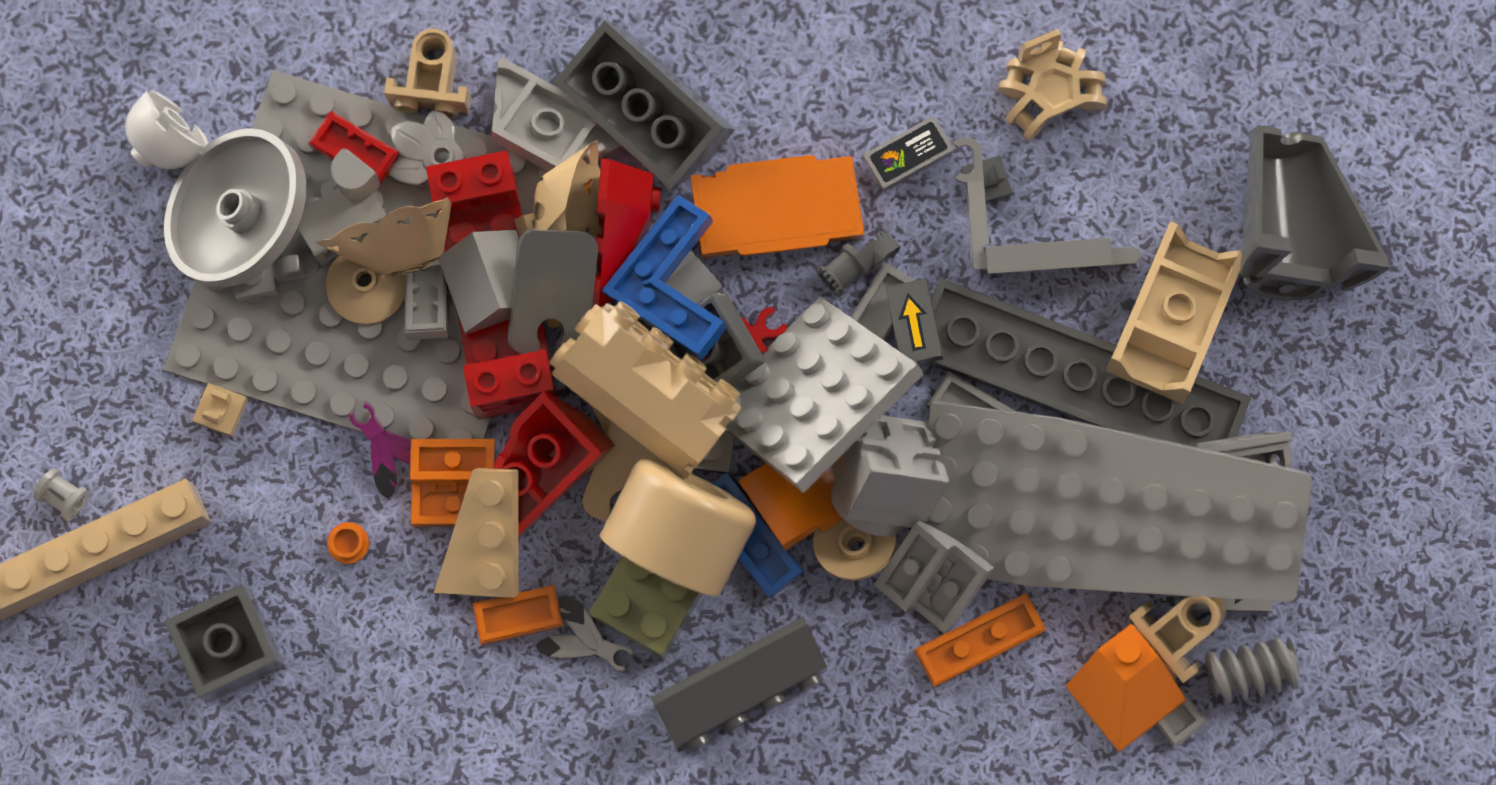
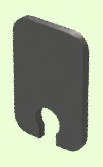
[508,229,598,354]

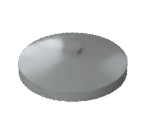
[164,128,306,287]

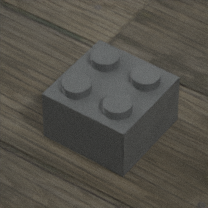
[164,584,286,702]

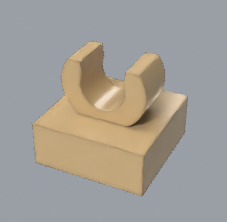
[192,383,249,437]

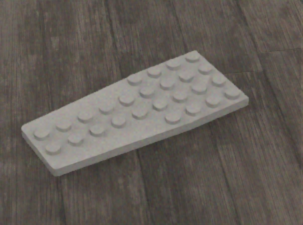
[926,401,1312,602]

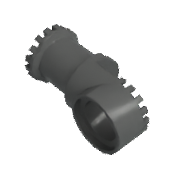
[816,230,901,297]

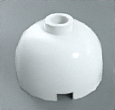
[125,90,209,170]

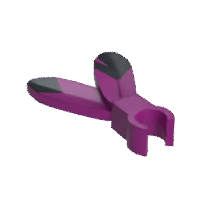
[349,401,411,498]

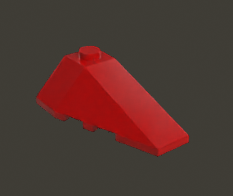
[592,158,662,308]

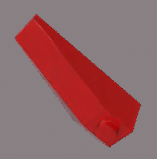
[493,391,616,538]

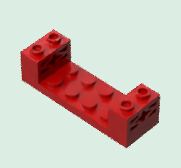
[426,150,558,420]

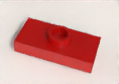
[308,110,400,189]

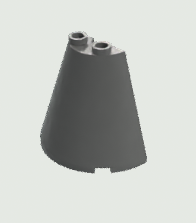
[1240,125,1391,301]

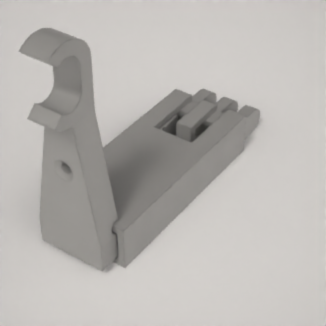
[952,137,1140,274]

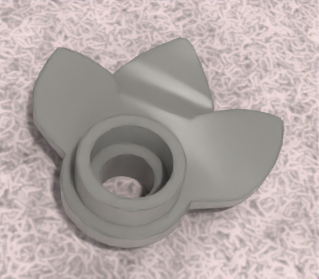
[389,110,464,185]

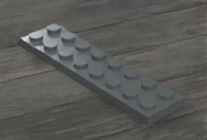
[929,278,1251,448]

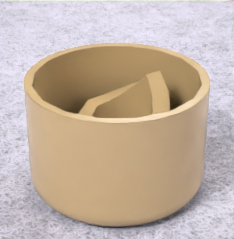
[600,459,756,596]

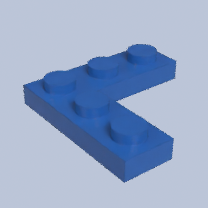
[602,195,727,361]

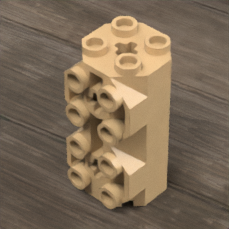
[549,301,741,479]

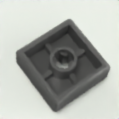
[669,292,765,385]

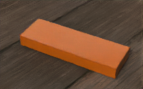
[914,593,1046,688]

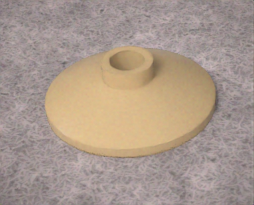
[326,255,405,325]
[813,519,897,581]

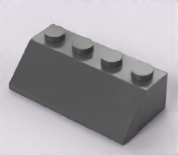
[553,20,735,190]
[650,616,827,752]

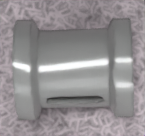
[33,467,90,521]

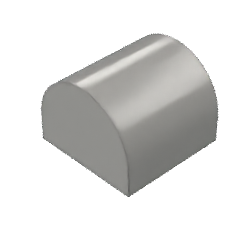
[331,148,380,200]

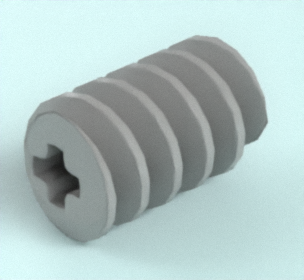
[1205,637,1299,704]

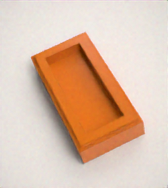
[472,585,564,645]

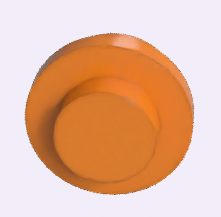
[327,522,370,564]

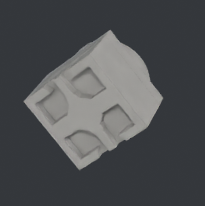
[830,415,949,536]

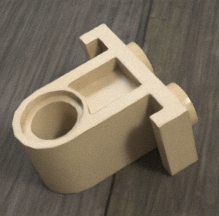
[384,28,471,118]
[1129,595,1227,683]

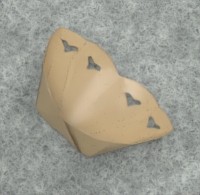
[534,140,601,238]
[315,197,451,277]

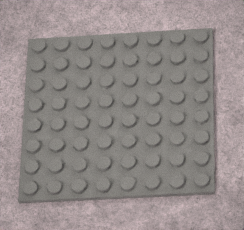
[163,70,548,440]

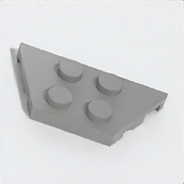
[491,57,623,172]

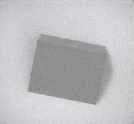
[438,230,519,335]

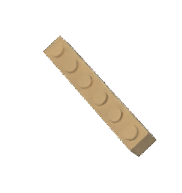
[0,478,212,621]

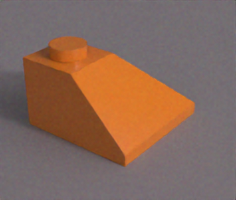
[1065,624,1186,753]

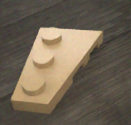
[434,468,519,598]

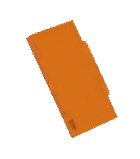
[690,155,864,258]

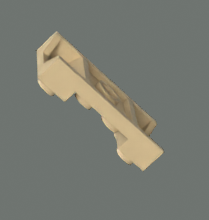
[1106,221,1241,404]

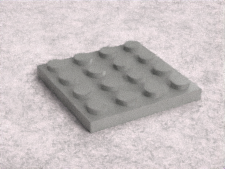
[725,296,924,493]

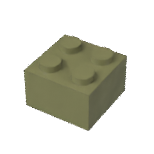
[589,556,704,660]

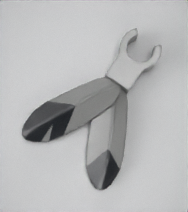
[536,595,635,673]

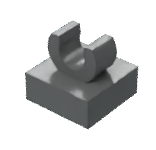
[960,155,1013,204]

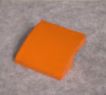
[410,439,496,527]
[738,464,843,550]

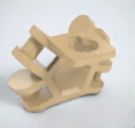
[998,29,1107,141]

